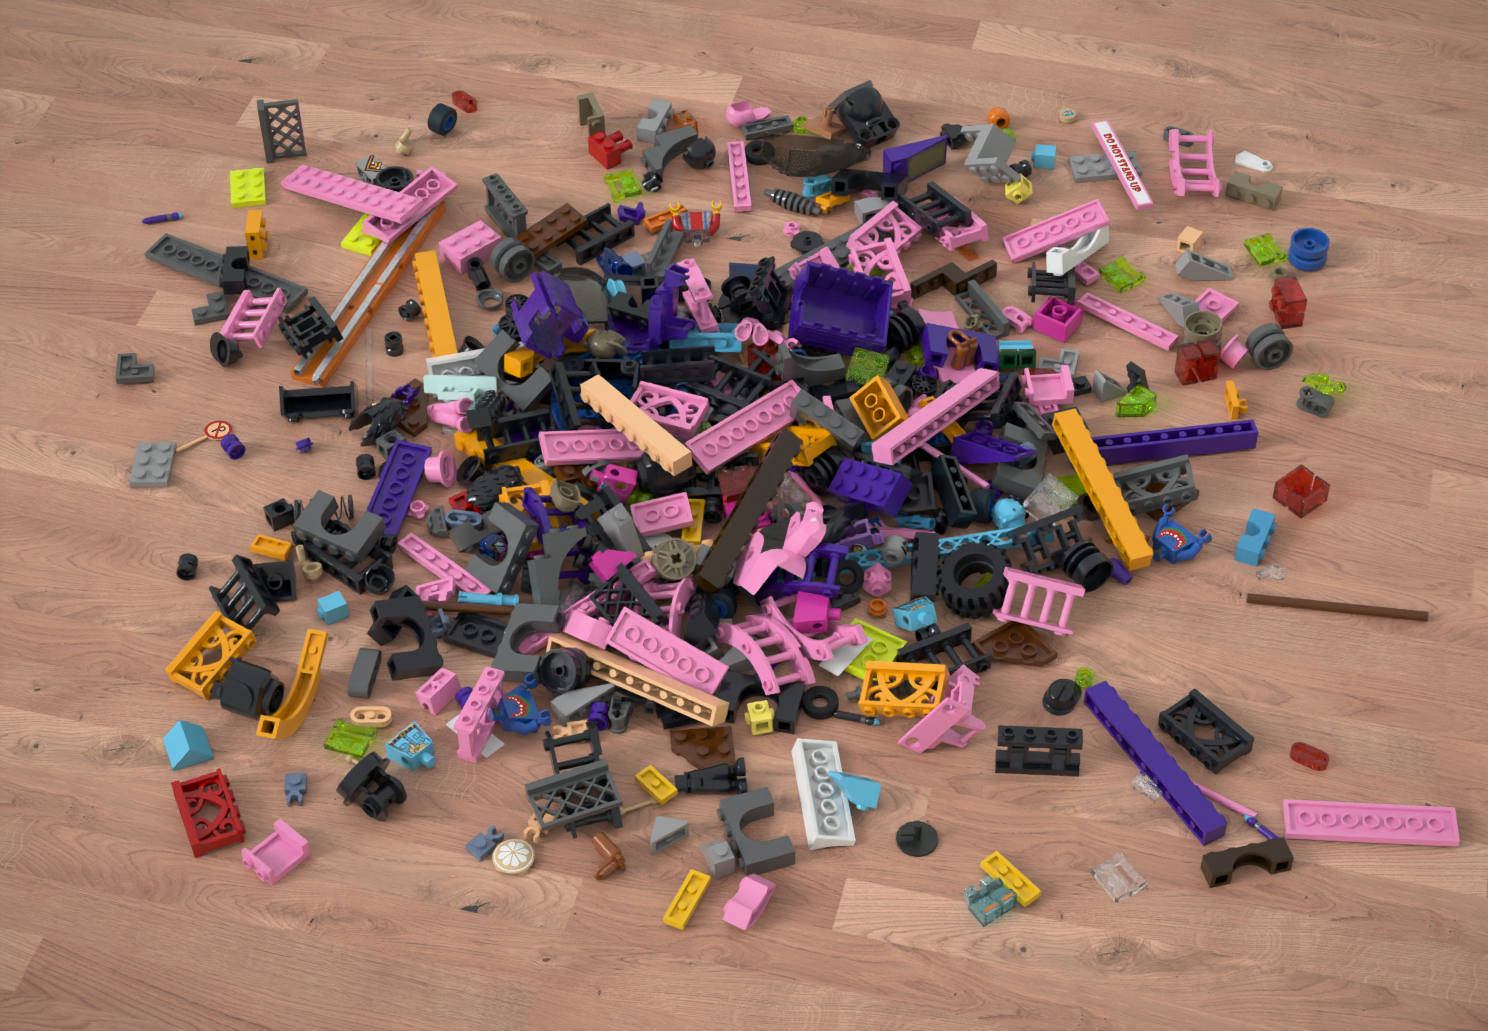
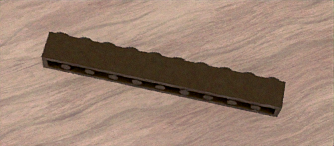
[691,427,803,594]

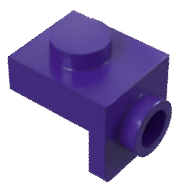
[617,202,646,226]

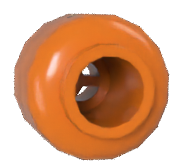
[987,107,1010,130]

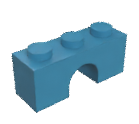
[1234,508,1277,567]

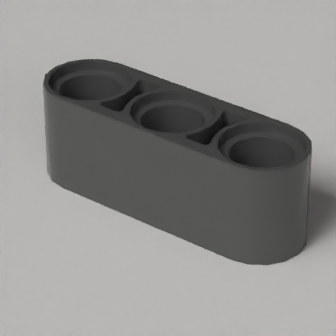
[347,648,382,698]

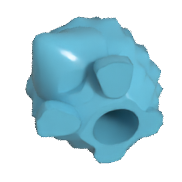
[991,498,1026,538]

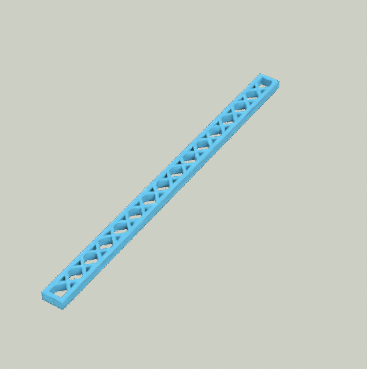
[777,526,1055,583]

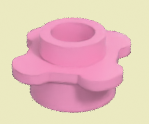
[783,222,801,237]
[407,500,429,519]

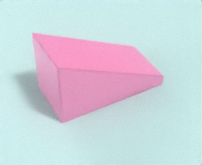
[859,189,878,199]

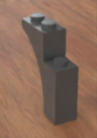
[641,125,698,179]
[775,343,846,387]
[527,525,587,605]

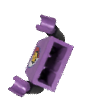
[836,518,885,553]

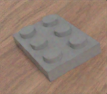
[129,442,177,487]

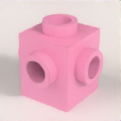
[863,563,891,598]

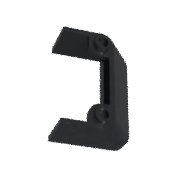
[565,358,642,407]
[279,381,358,422]

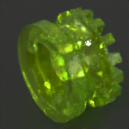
[1075,667,1094,687]

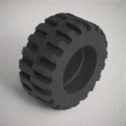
[937,542,1012,619]

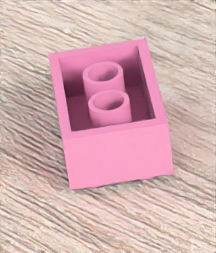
[439,220,502,275]

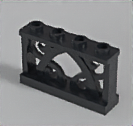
[1158,688,1254,775]

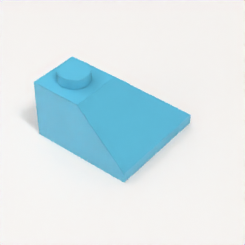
[828,770,881,811]

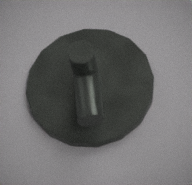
[896,820,938,857]

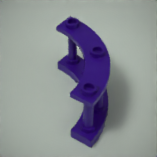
[522,487,593,585]
[754,542,848,606]

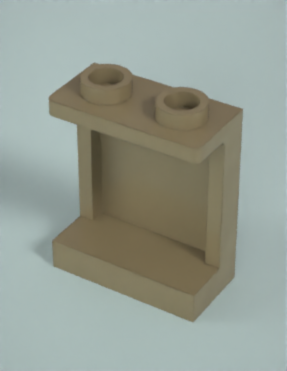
[577,92,605,136]

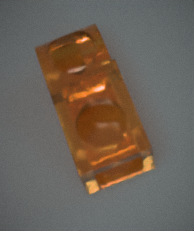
[673,110,698,134]

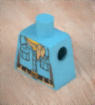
[892,596,937,631]
[385,722,436,771]

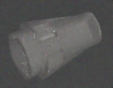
[1130,771,1163,801]

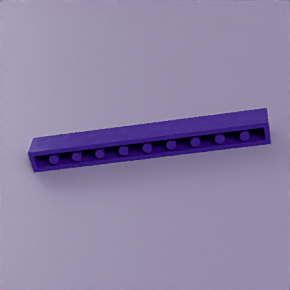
[1070,419,1259,469]
[1084,680,1227,846]

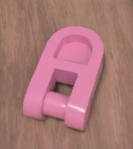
[1002,306,1034,333]

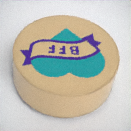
[1059,108,1076,123]

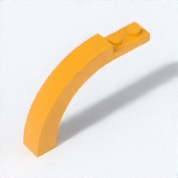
[256,629,329,740]

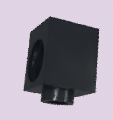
[263,498,295,532]

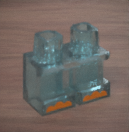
[964,875,1017,927]

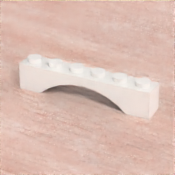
[1046,225,1109,276]

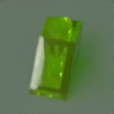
[1115,384,1157,418]

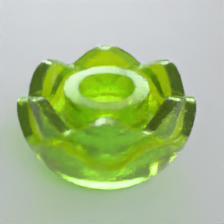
[792,116,810,134]
[907,346,925,366]

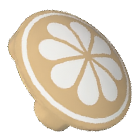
[492,839,535,875]

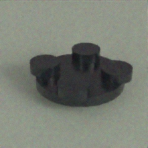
[790,231,825,255]

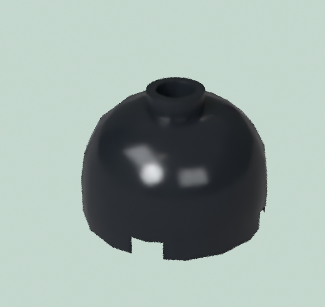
[682,136,716,169]

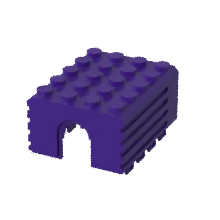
[787,261,893,361]

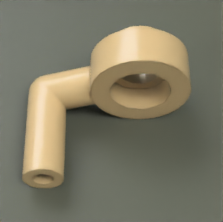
[395,127,413,156]
[296,545,323,580]

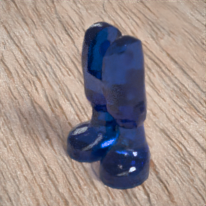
[596,247,633,286]

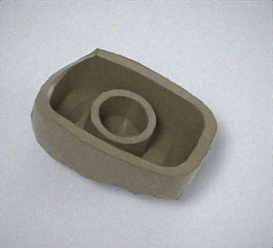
[550,478,581,512]

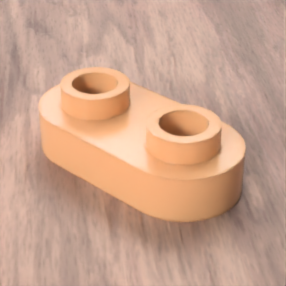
[350,706,392,728]

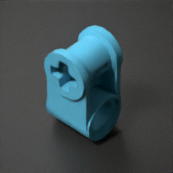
[802,171,832,199]

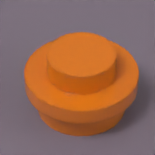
[868,598,888,617]

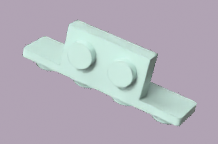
[423,374,497,402]

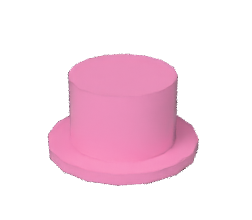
[1214,334,1249,369]
[424,450,457,487]

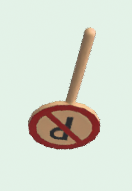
[176,421,232,452]

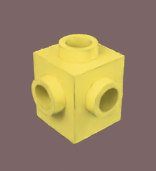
[1005,173,1033,204]
[744,700,775,735]

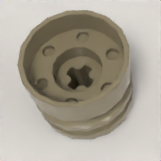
[1183,311,1222,359]
[651,538,696,582]

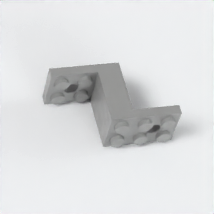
[960,124,1021,184]

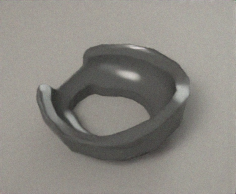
[476,288,503,311]

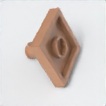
[802,107,847,139]

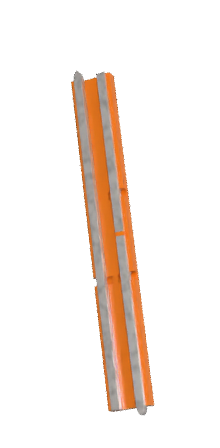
[291,201,446,387]

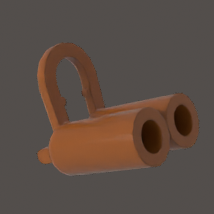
[948,329,978,370]
[592,832,626,880]

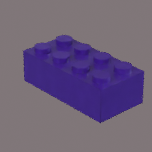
[827,458,913,518]

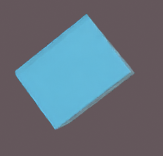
[163,720,214,771]

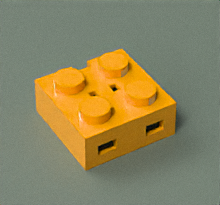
[245,210,269,259]

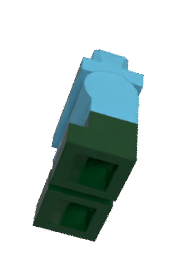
[998,340,1036,369]

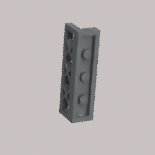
[646,219,684,277]
[955,280,1010,340]

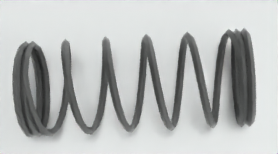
[294,494,354,521]

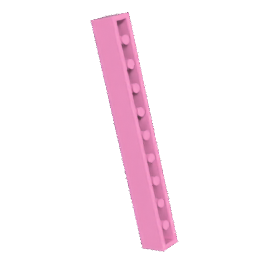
[872,368,1000,465]

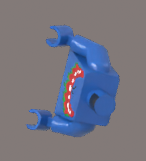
[1152,504,1212,564]
[489,673,552,735]

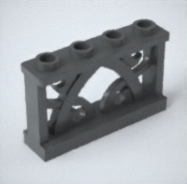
[482,173,528,238]
[1113,454,1198,516]

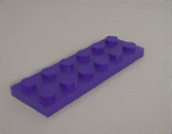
[366,439,432,537]

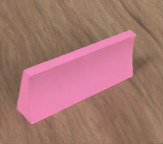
[362,166,457,244]
[917,308,975,385]

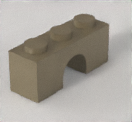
[1225,171,1283,211]

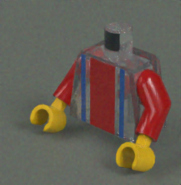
[669,200,722,247]

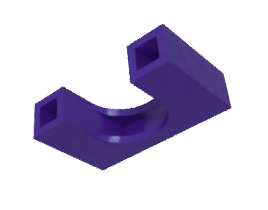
[921,323,1000,371]

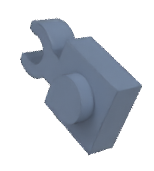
[284,773,307,807]
[465,826,504,862]

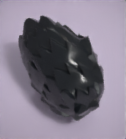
[349,397,409,447]
[466,465,524,512]

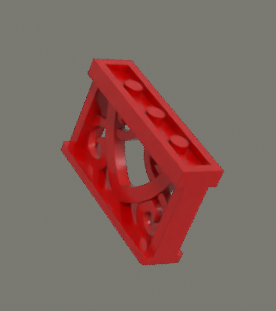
[171,768,246,858]

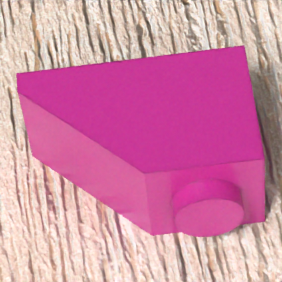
[588,549,637,583]

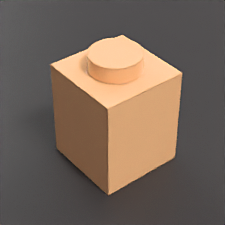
[1176,226,1203,253]

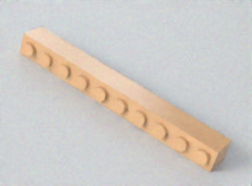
[546,632,729,726]

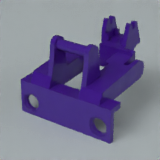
[627,263,696,351]

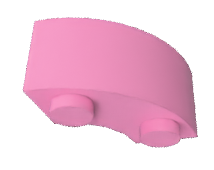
[561,608,613,650]
[723,874,776,930]

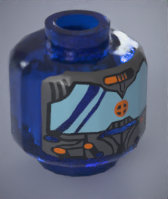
[478,532,508,560]

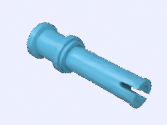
[458,591,519,606]

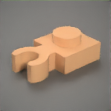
[553,720,587,742]
[524,811,555,843]

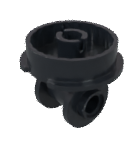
[718,273,764,324]
[336,751,407,821]

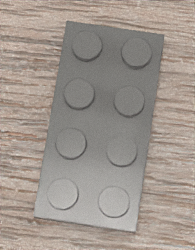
[1068,151,1142,183]

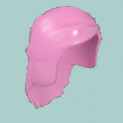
[726,100,772,128]

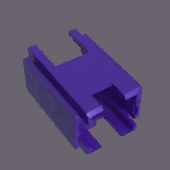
[511,270,589,359]

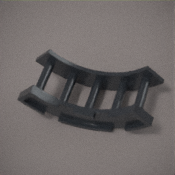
[782,502,866,580]
[543,721,623,839]

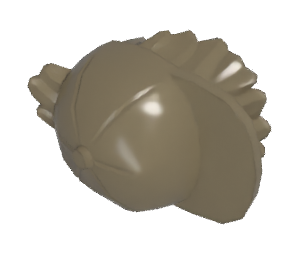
[581,330,627,359]

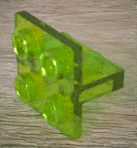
[845,347,890,386]

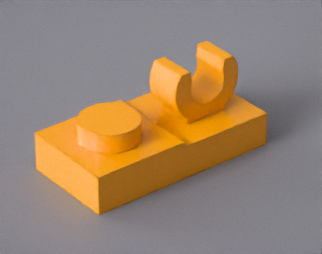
[816,192,851,214]
[1224,381,1248,420]

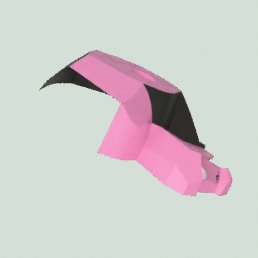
[733,502,826,614]

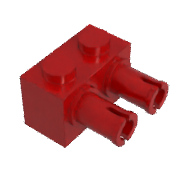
[588,130,633,170]

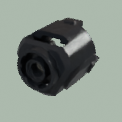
[633,439,697,497]
[212,657,285,721]

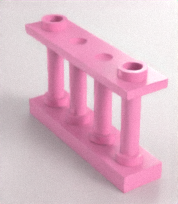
[677,258,719,333]
[220,288,287,348]
[993,567,1085,636]

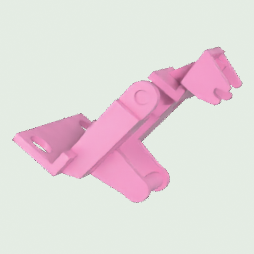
[898,665,986,754]

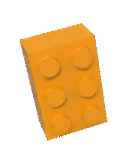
[849,375,909,441]

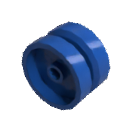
[1288,228,1330,271]

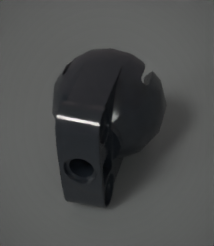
[837,86,900,150]

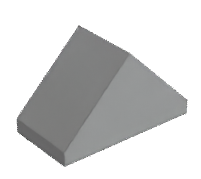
[1092,370,1127,403]
[650,816,689,855]

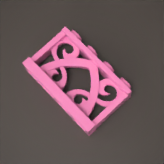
[925,196,988,251]
[846,201,923,271]
[848,237,911,304]
[630,381,710,441]
[454,667,505,763]

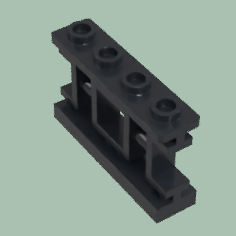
[745,256,794,331]
[277,296,344,360]
[1006,504,1096,574]
[995,725,1083,777]

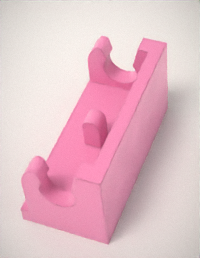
[415,668,461,715]

